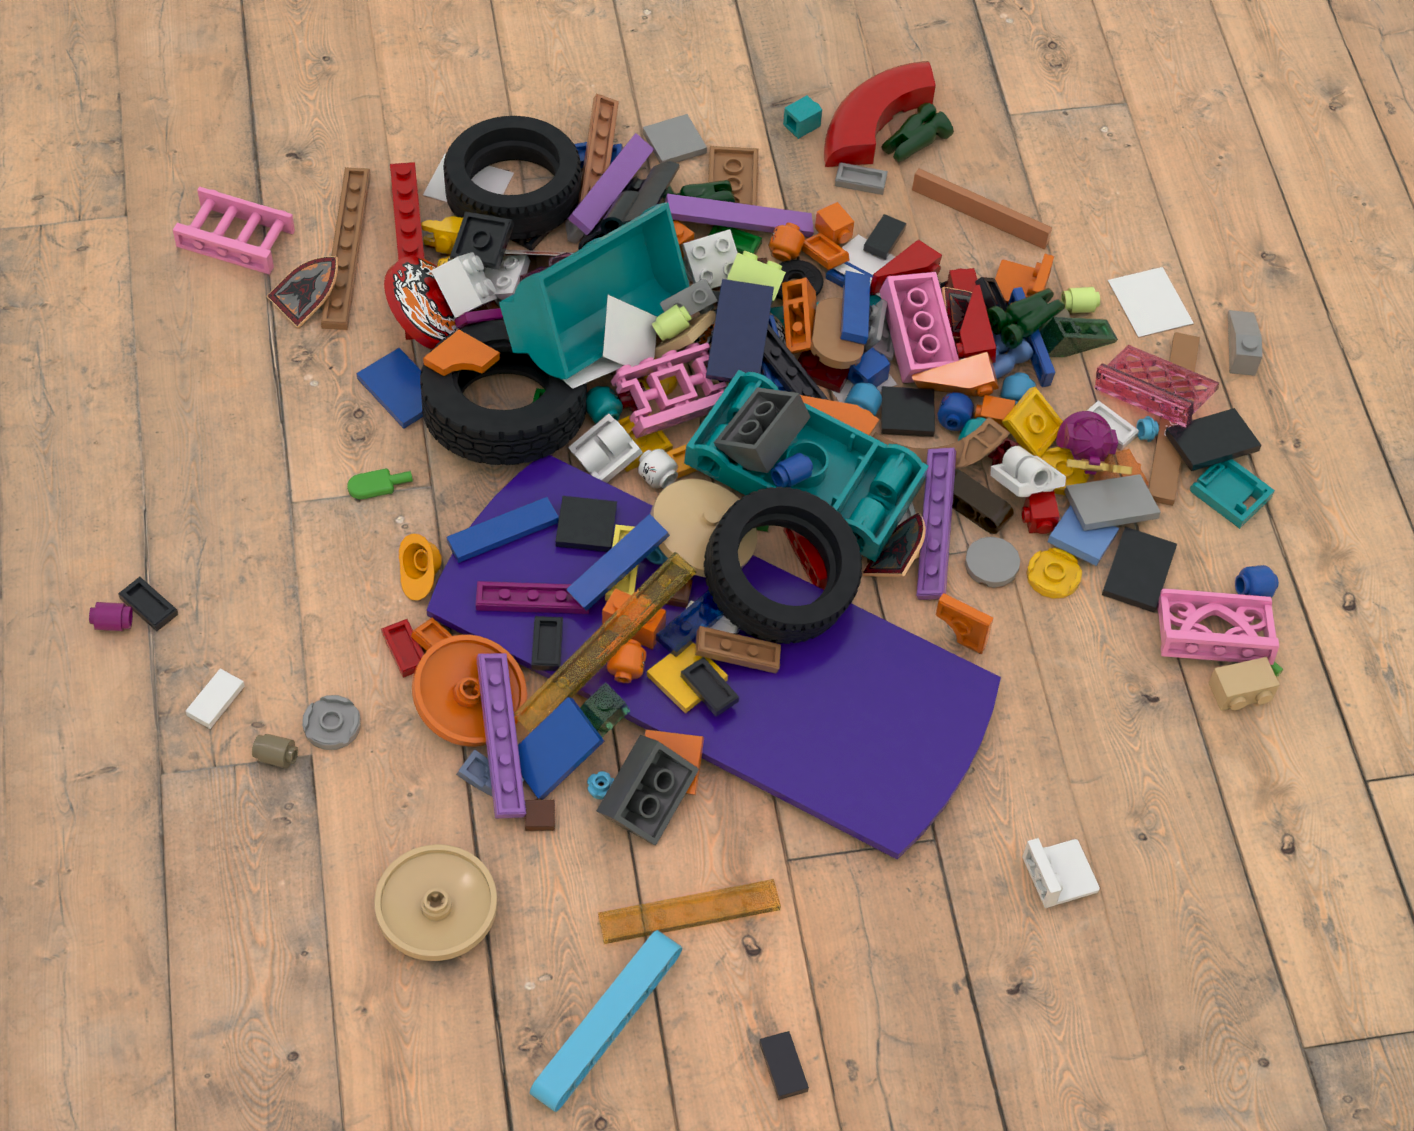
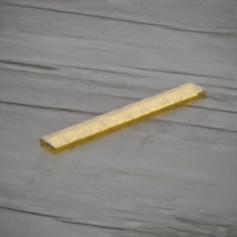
[514,552,697,733]

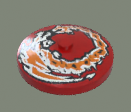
[384,256,460,350]

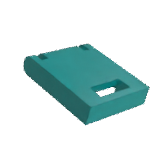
[1190,459,1275,529]

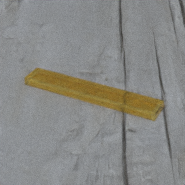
[598,879,781,944]

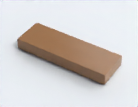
[695,626,781,673]

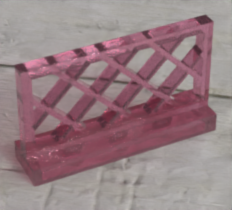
[1095,345,1219,428]

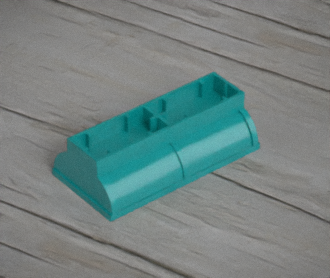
[499,203,689,379]

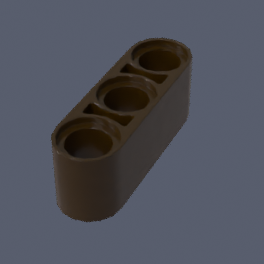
[952,469,1014,534]

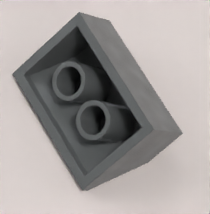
[714,387,810,473]
[596,735,699,846]

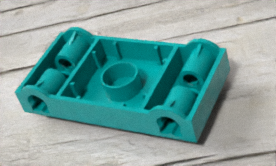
[684,370,929,562]

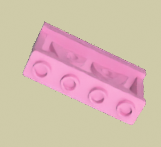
[1157,589,1279,665]

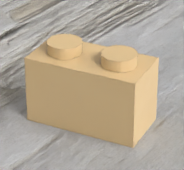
[1208,657,1280,711]

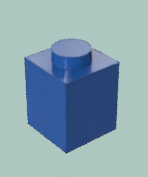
[848,347,890,387]

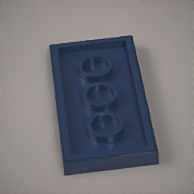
[706,279,774,382]

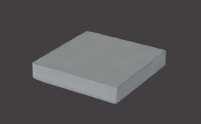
[643,114,707,164]

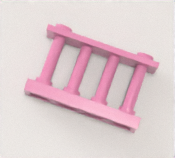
[173,187,295,275]

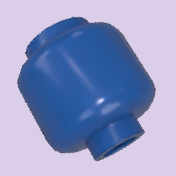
[937,392,974,431]
[1235,565,1279,598]

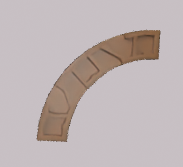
[872,417,1010,470]

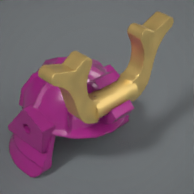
[1056,411,1133,475]

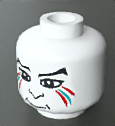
[638,449,678,489]

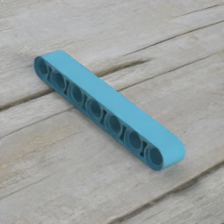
[529,930,683,1112]

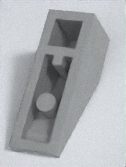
[1228,310,1262,376]

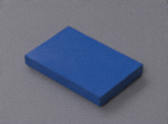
[356,348,423,429]
[518,697,605,800]

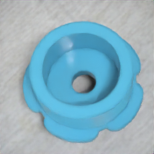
[1136,416,1159,442]
[587,771,614,799]

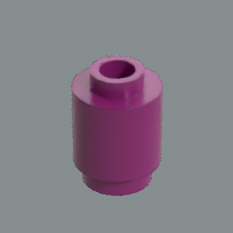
[89,602,133,631]

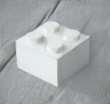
[431,252,497,318]

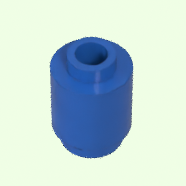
[771,453,813,488]

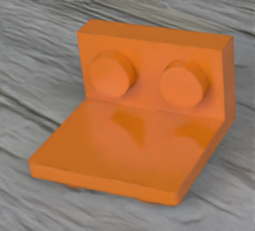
[995,254,1054,305]

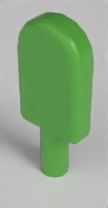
[347,468,413,499]

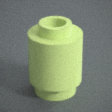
[1061,287,1100,314]
[652,304,692,341]

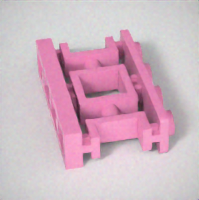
[611,343,727,438]

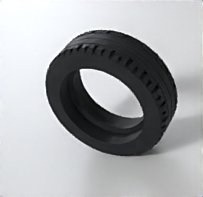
[443,116,581,240]
[704,487,862,644]

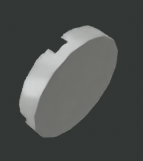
[965,537,1020,588]
[302,695,361,750]

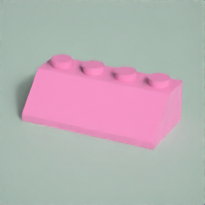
[879,272,959,383]

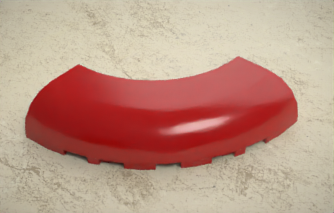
[824,61,936,167]

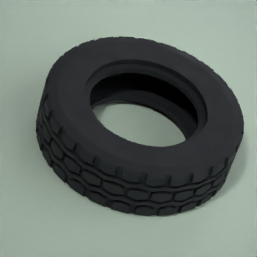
[420,320,587,465]

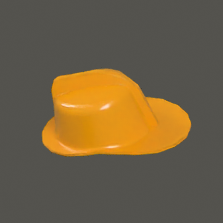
[399,534,442,600]

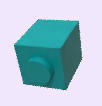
[783,95,823,139]

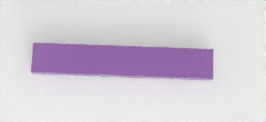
[568,133,654,235]
[665,194,814,238]
[916,448,956,600]
[476,653,526,819]

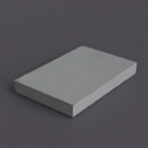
[1064,474,1161,531]

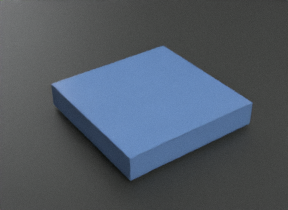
[1048,505,1119,566]

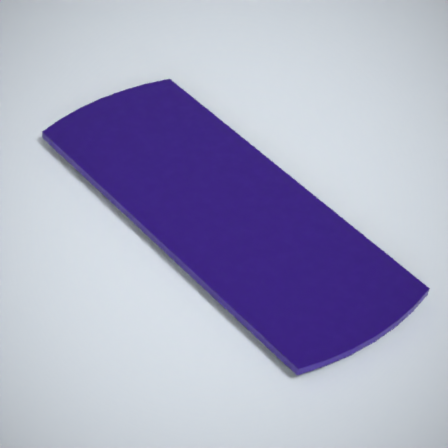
[426,455,1001,859]

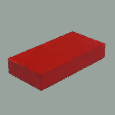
[381,619,424,678]

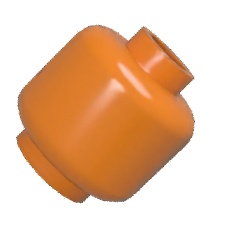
[768,223,805,262]
[607,638,646,683]

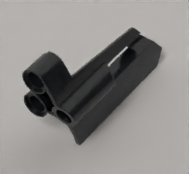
[578,161,680,250]

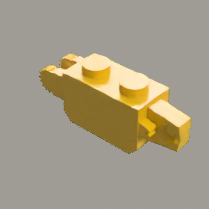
[421,216,463,254]

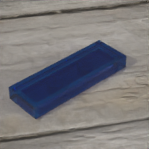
[655,590,724,657]

